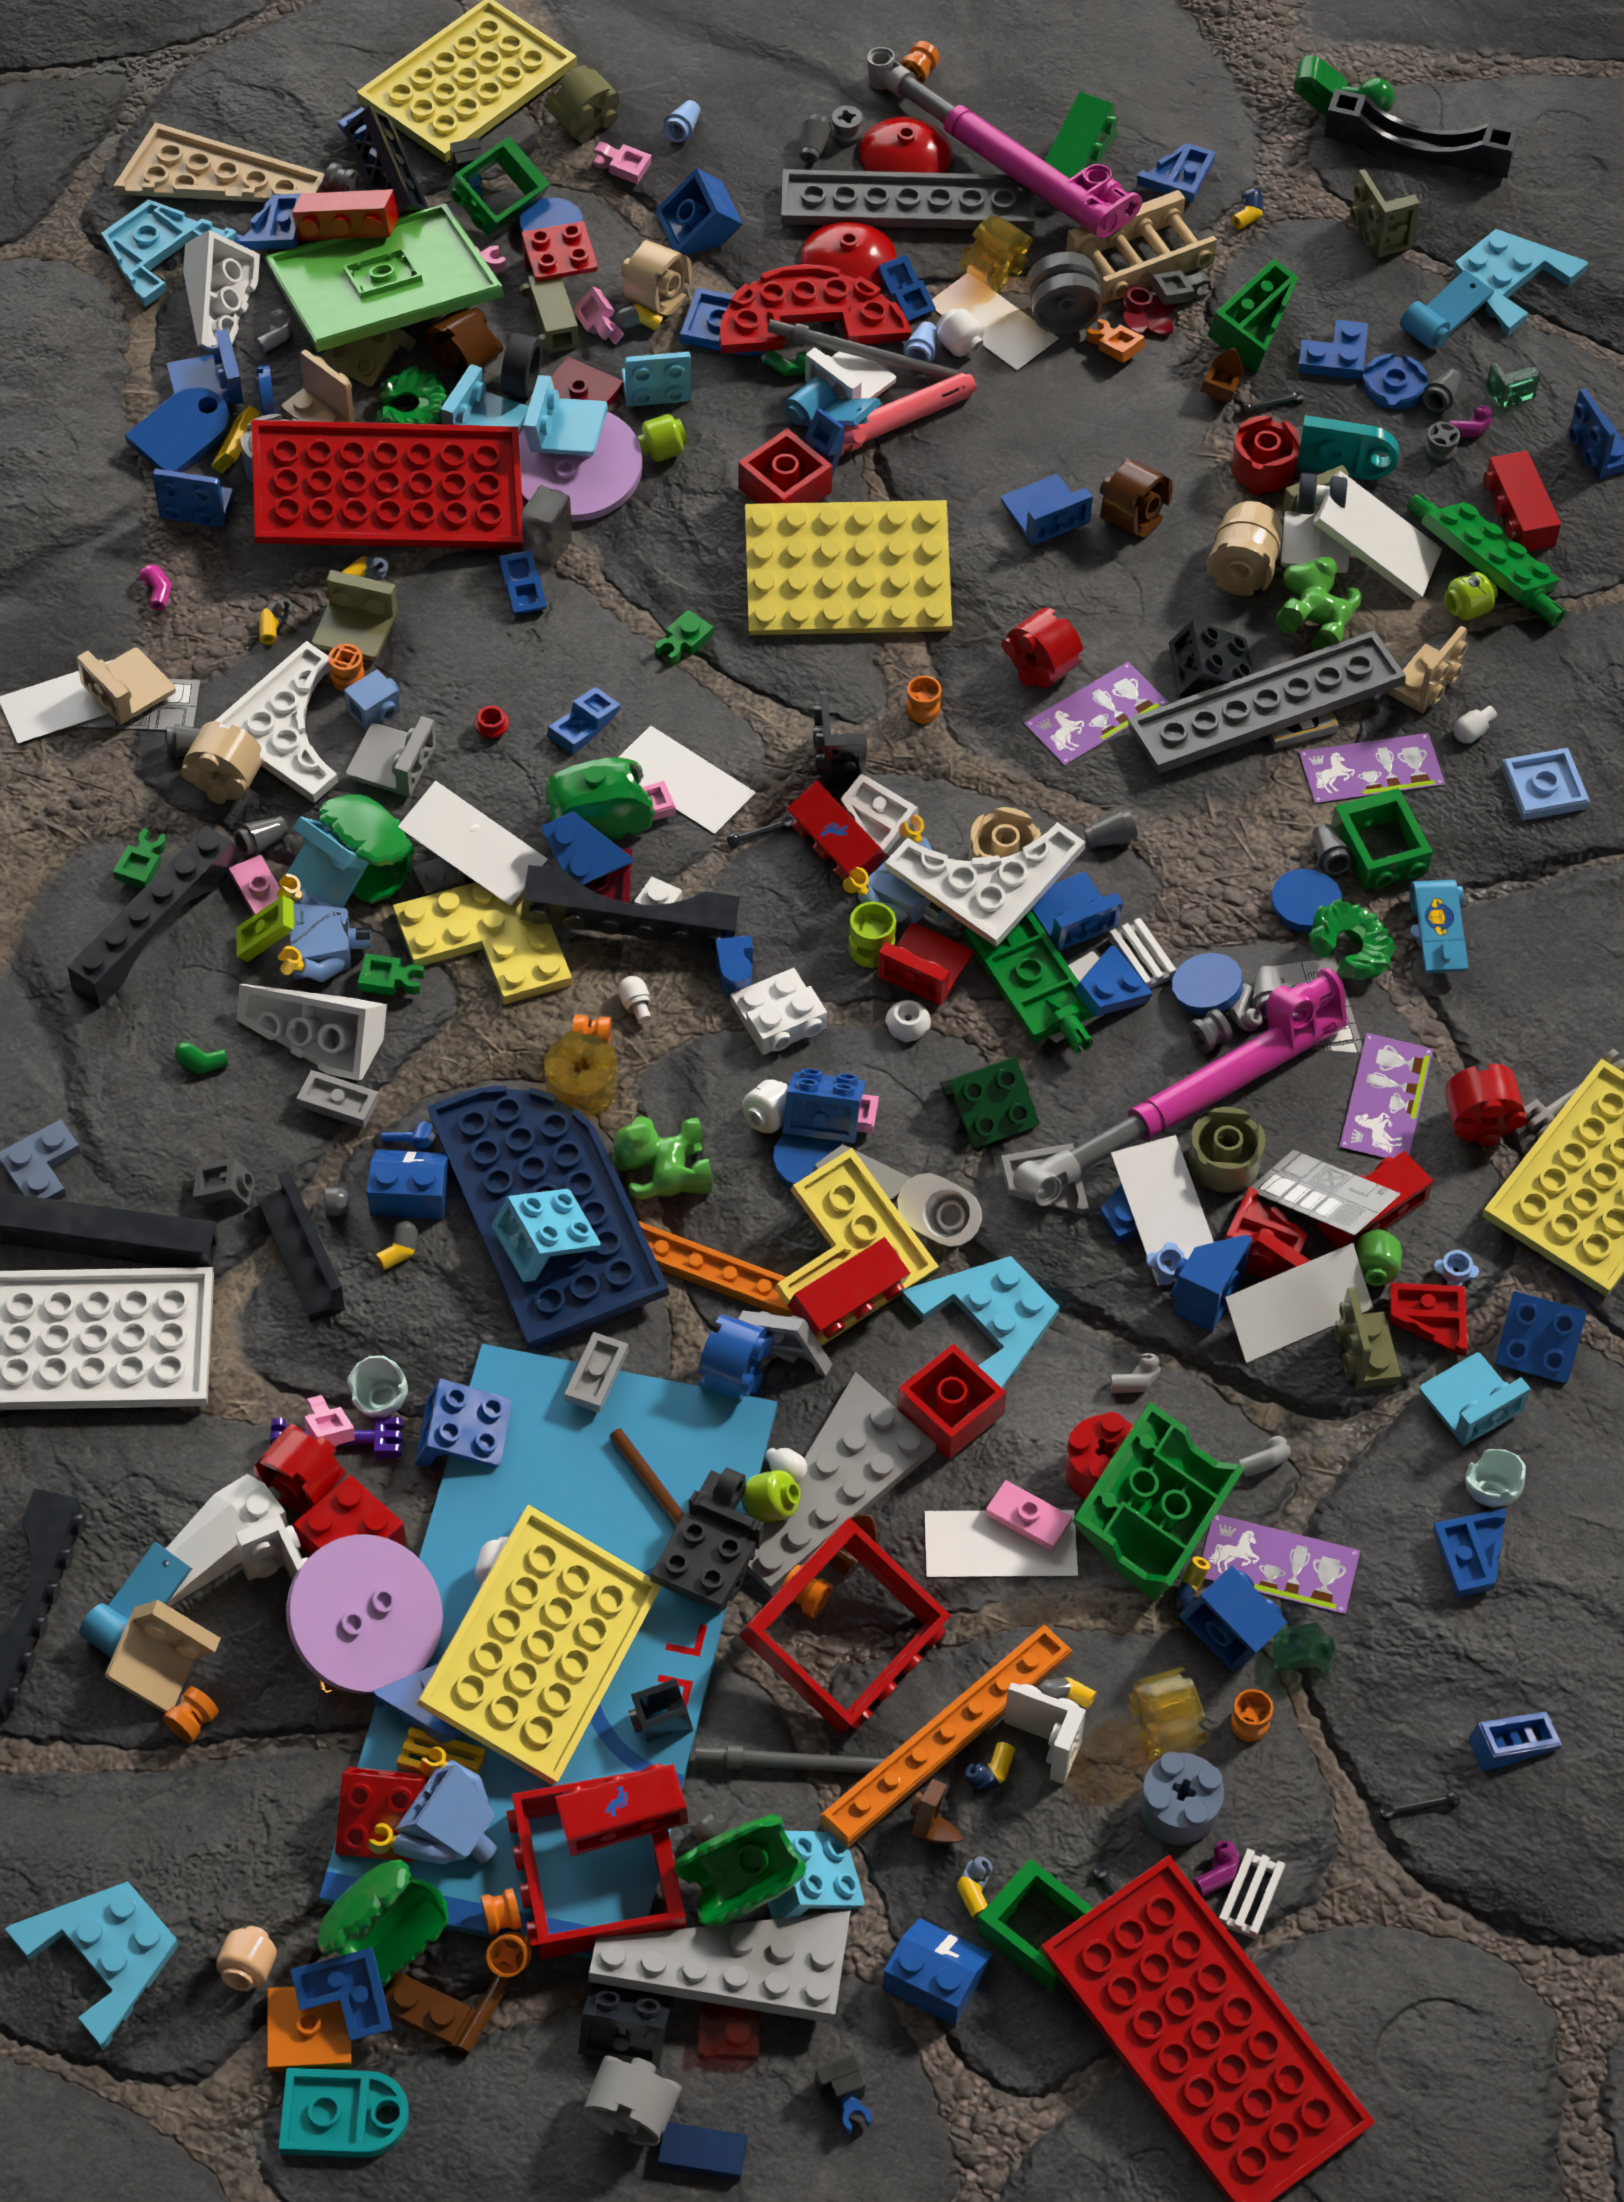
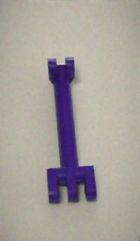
[270,1417,403,1458]

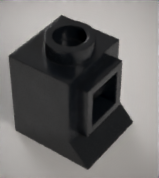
[628,1678,693,1742]

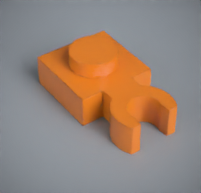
[1086,319,1145,363]

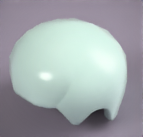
[347,1356,408,1418]
[1465,1449,1526,1508]

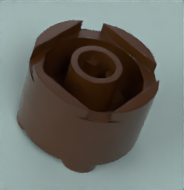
[426,307,503,382]
[1100,458,1173,537]

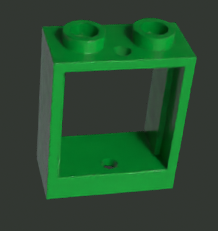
[447,136,551,237]
[1331,788,1433,891]
[977,1859,1093,1993]

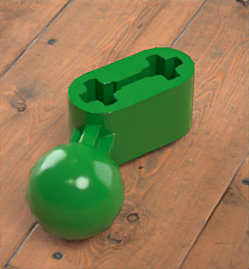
[1293,55,1395,115]

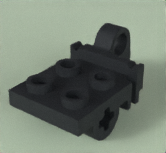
[650,1467,765,1612]

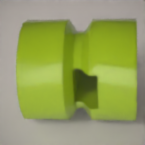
[849,901,896,968]

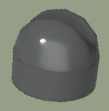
[325,1187,351,1217]
[694,1812,727,1844]

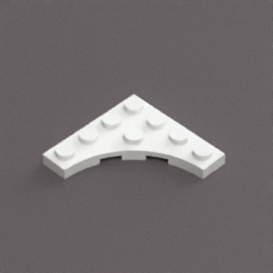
[215,641,338,803]
[885,822,1085,947]

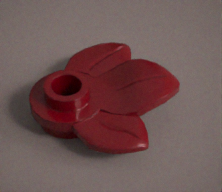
[1122,287,1179,336]

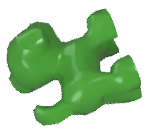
[1274,557,1362,651]
[611,1116,712,1199]

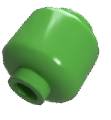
[1354,1229,1402,1286]

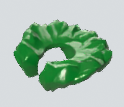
[376,366,448,424]
[1309,899,1396,980]

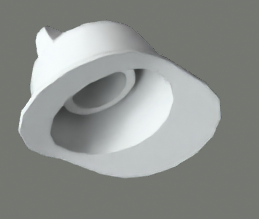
[897,1173,982,1247]

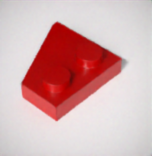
[1225,1187,1308,1254]
[1246,1228,1310,1280]
[1388,1282,1468,1356]

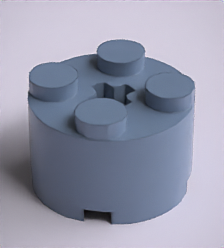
[1139,1751,1224,1846]

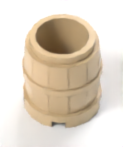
[1207,501,1283,596]

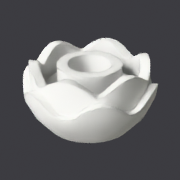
[885,1000,931,1042]

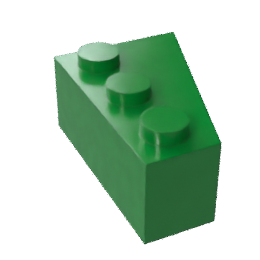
[1045,91,1118,178]
[1207,259,1299,374]

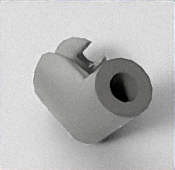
[256,309,291,353]
[1228,984,1262,1032]
[1110,1353,1161,1393]
[1239,1436,1291,1478]

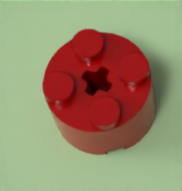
[1231,416,1301,495]
[1001,608,1083,688]
[1445,1064,1527,1147]
[1065,1412,1133,1499]
[253,1424,346,1515]

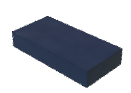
[658,2122,748,2180]

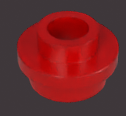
[474,705,509,739]

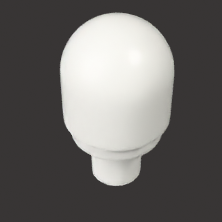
[1453,706,1497,743]
[618,976,651,1024]
[765,1448,807,1483]

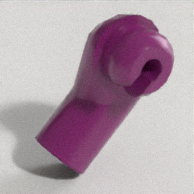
[1448,406,1492,438]
[1193,1840,1240,1897]

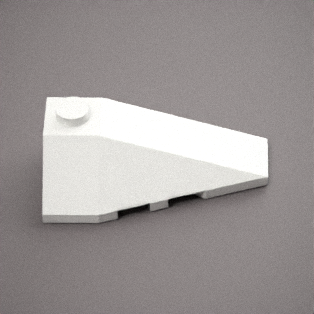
[183,230,260,353]
[236,984,387,1080]
[166,1474,288,1607]

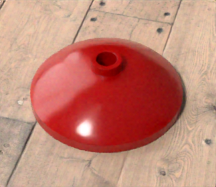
[859,116,953,173]
[801,221,896,288]

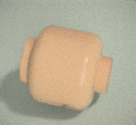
[216,1926,277,1991]

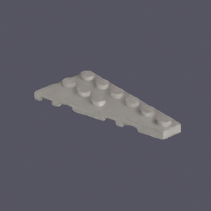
[746,1372,936,1594]
[588,1911,851,2024]

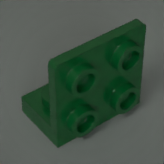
[939,1056,1039,1148]

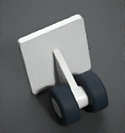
[1281,473,1349,573]

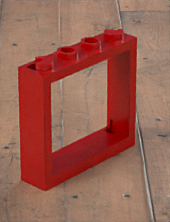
[738,1517,951,1734]
[506,1770,686,1960]

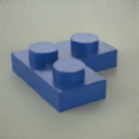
[1298,320,1368,380]
[291,1948,393,2041]

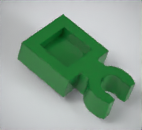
[655,610,714,666]
[113,828,167,889]
[358,953,425,996]

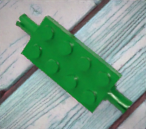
[1407,493,1567,627]
[964,910,1094,1054]

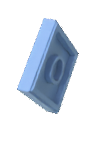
[1501,748,1590,821]

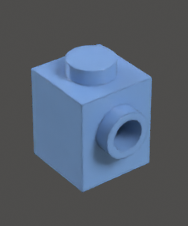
[344,669,400,731]

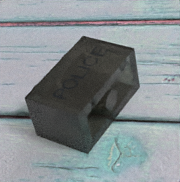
[521,485,572,568]

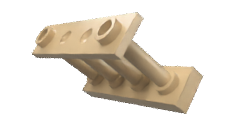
[1066,190,1217,304]

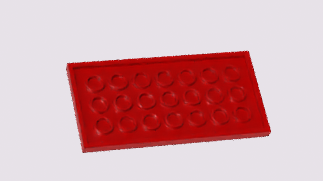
[251,420,525,549]
[1039,1855,1375,2202]

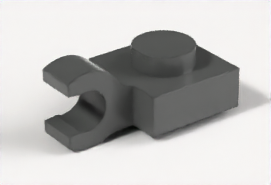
[1150,270,1211,305]

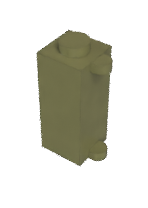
[519,275,579,354]

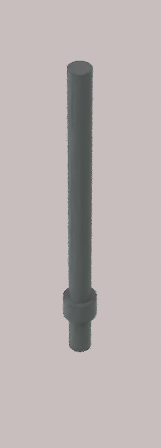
[767,319,959,380]
[695,1745,935,1778]

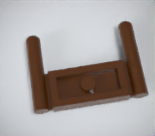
[383,1972,511,2055]

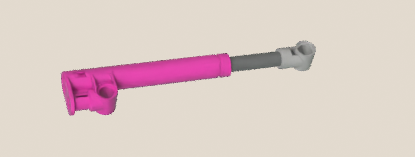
[867,47,1142,239]
[1013,968,1347,1206]

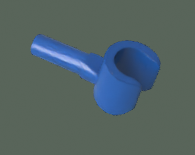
[381,1121,436,1150]

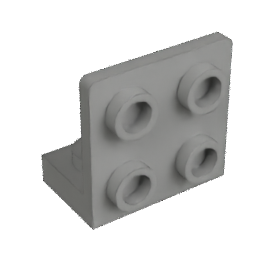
[346,716,436,797]

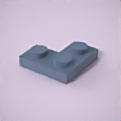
[0,1119,81,1200]

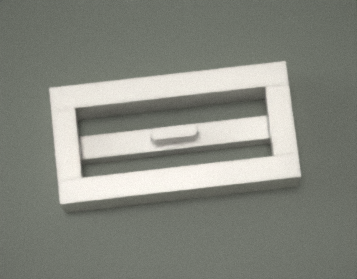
[1109,918,1176,989]
[1219,1849,1285,1939]

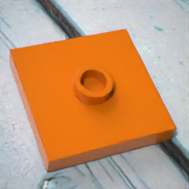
[267,1987,352,2072]

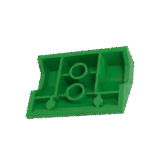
[1072,1401,1245,1601]

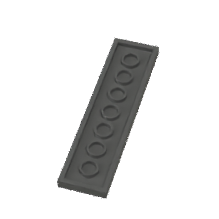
[781,169,1035,230]
[1128,631,1406,774]

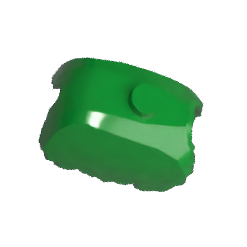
[545,757,656,841]
[319,794,415,904]
[674,1814,806,1928]
[318,1860,449,1987]

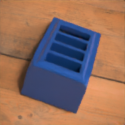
[1469,1711,1562,1770]

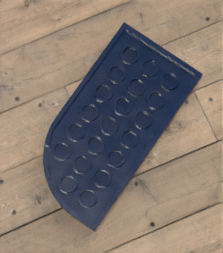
[427,1085,670,1350]

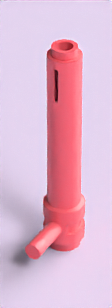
[840,373,977,456]

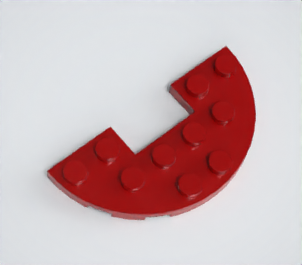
[719,264,912,354]

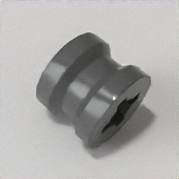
[831,106,863,146]
[322,163,360,193]
[1424,422,1460,464]
[1188,1009,1233,1054]

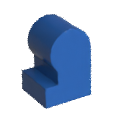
[715,935,753,996]

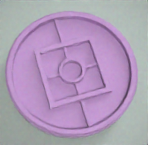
[519,412,643,522]
[286,1535,443,1694]

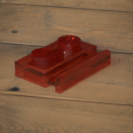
[698,2001,760,2061]

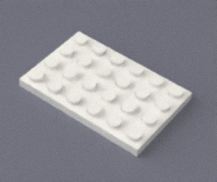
[0,1267,214,1410]

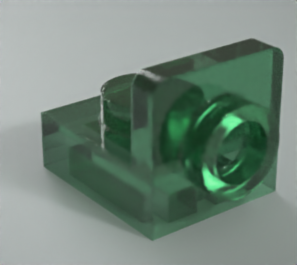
[1485,362,1540,408]
[1273,1622,1336,1674]

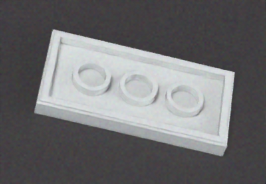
[1313,471,1442,601]

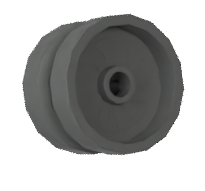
[1027,252,1103,334]

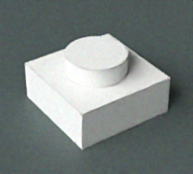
[634,877,683,905]

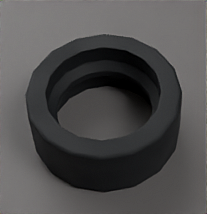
[500,333,542,399]

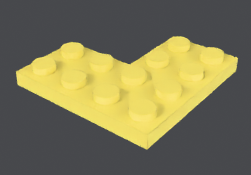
[393,882,572,1005]
[775,1148,939,1346]

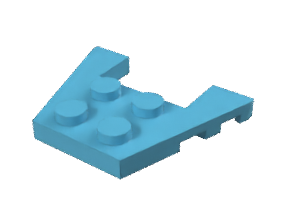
[101,200,237,307]
[1454,229,1589,336]
[902,1256,1059,1389]
[5,1881,179,2050]

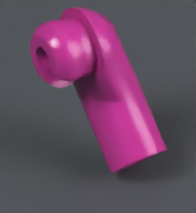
[139,565,172,611]

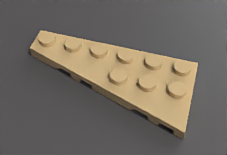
[113,122,324,202]

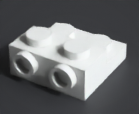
[730,968,827,1055]

